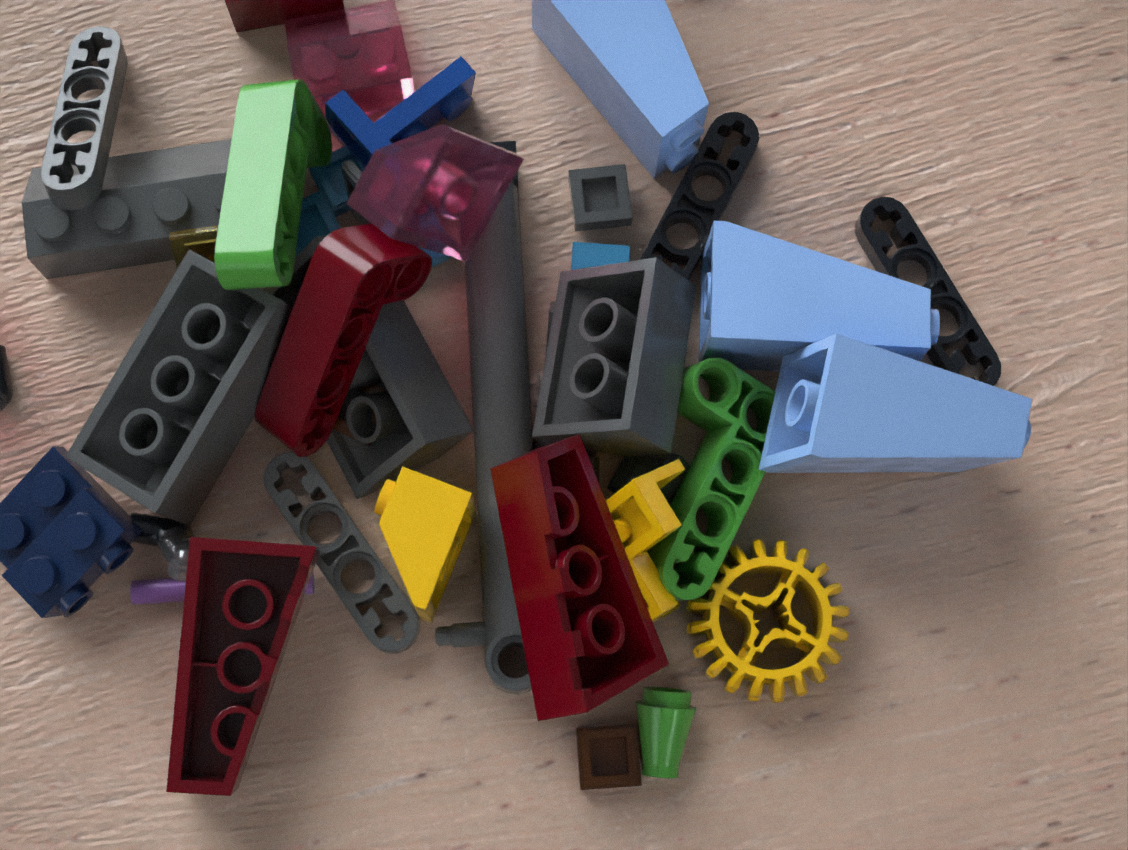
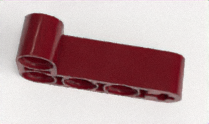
[254,222,432,457]

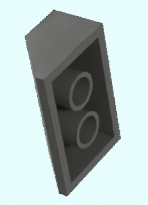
[532,257,696,457]

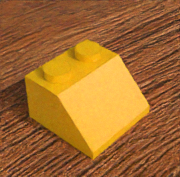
[374,466,476,623]

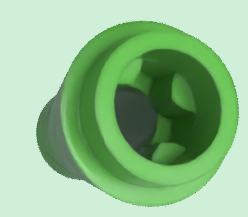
[636,686,696,778]

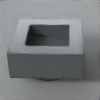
[568,164,633,232]

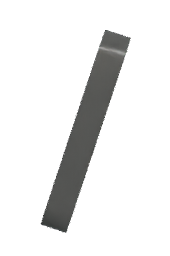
[41,26,128,210]
[264,452,420,654]

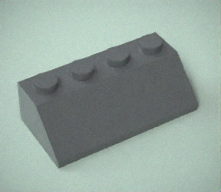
[22,139,232,279]
[262,235,474,499]
[65,249,293,526]

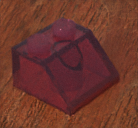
[285,0,414,116]
[346,124,524,262]

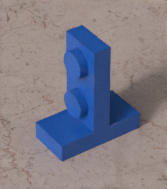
[325,56,476,208]

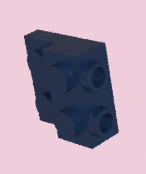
[0,446,143,618]

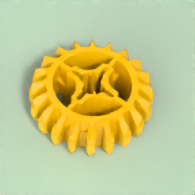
[685,539,849,703]

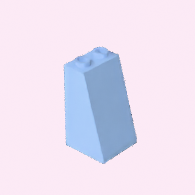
[532,0,709,179]
[698,220,940,371]
[759,333,1032,473]

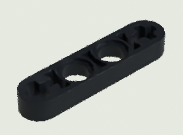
[640,112,759,280]
[855,197,1001,386]

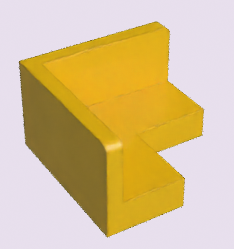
[606,459,686,623]

